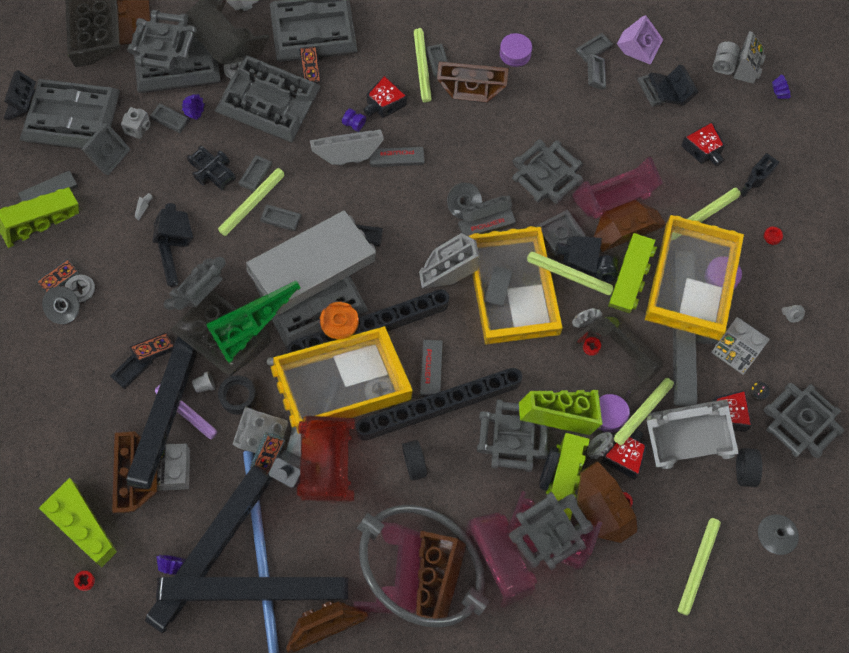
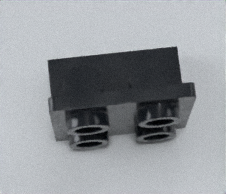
[648,64,699,106]
[4,70,36,120]

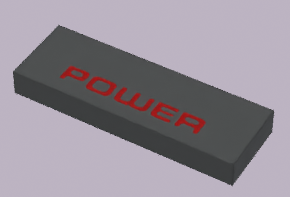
[370,147,424,167]
[458,208,516,236]
[420,340,443,396]

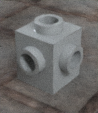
[121,107,150,139]

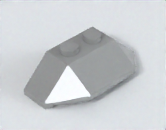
[310,129,384,165]
[419,233,480,289]

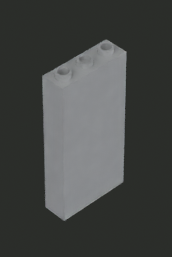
[246,210,376,315]

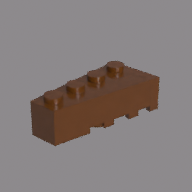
[416,531,466,618]

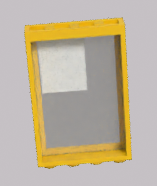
[645,215,744,341]
[469,226,562,345]
[271,326,413,434]

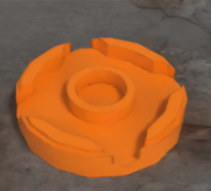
[320,302,359,339]

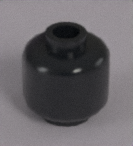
[595,255,619,283]

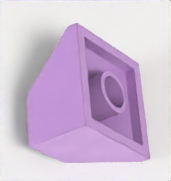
[617,15,663,64]

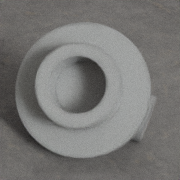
[782,305,805,323]

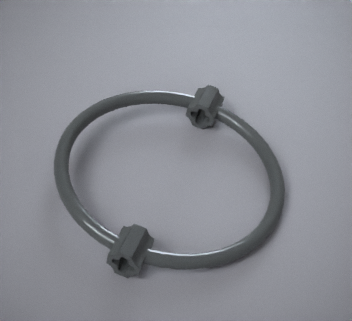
[357,505,489,628]

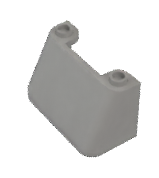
[647,400,738,469]

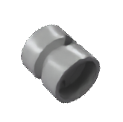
[713,42,740,75]

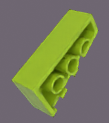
[0,187,79,248]
[608,233,657,313]
[519,390,602,435]
[546,433,590,520]
[39,478,117,567]

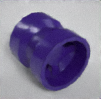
[342,108,366,132]

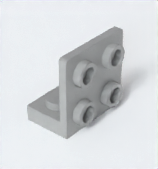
[232,407,288,459]

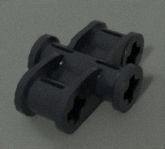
[187,145,236,191]

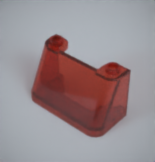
[297,416,355,503]

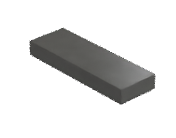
[18,170,78,201]

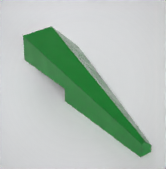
[206,280,301,363]

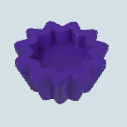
[772,74,791,99]
[182,94,205,120]
[157,555,186,575]

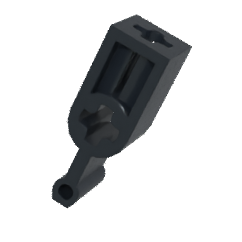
[741,153,780,197]

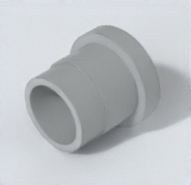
[192,371,216,394]

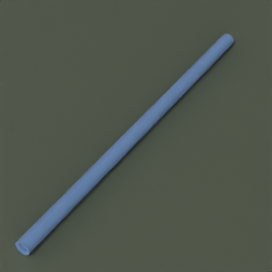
[243,451,280,653]

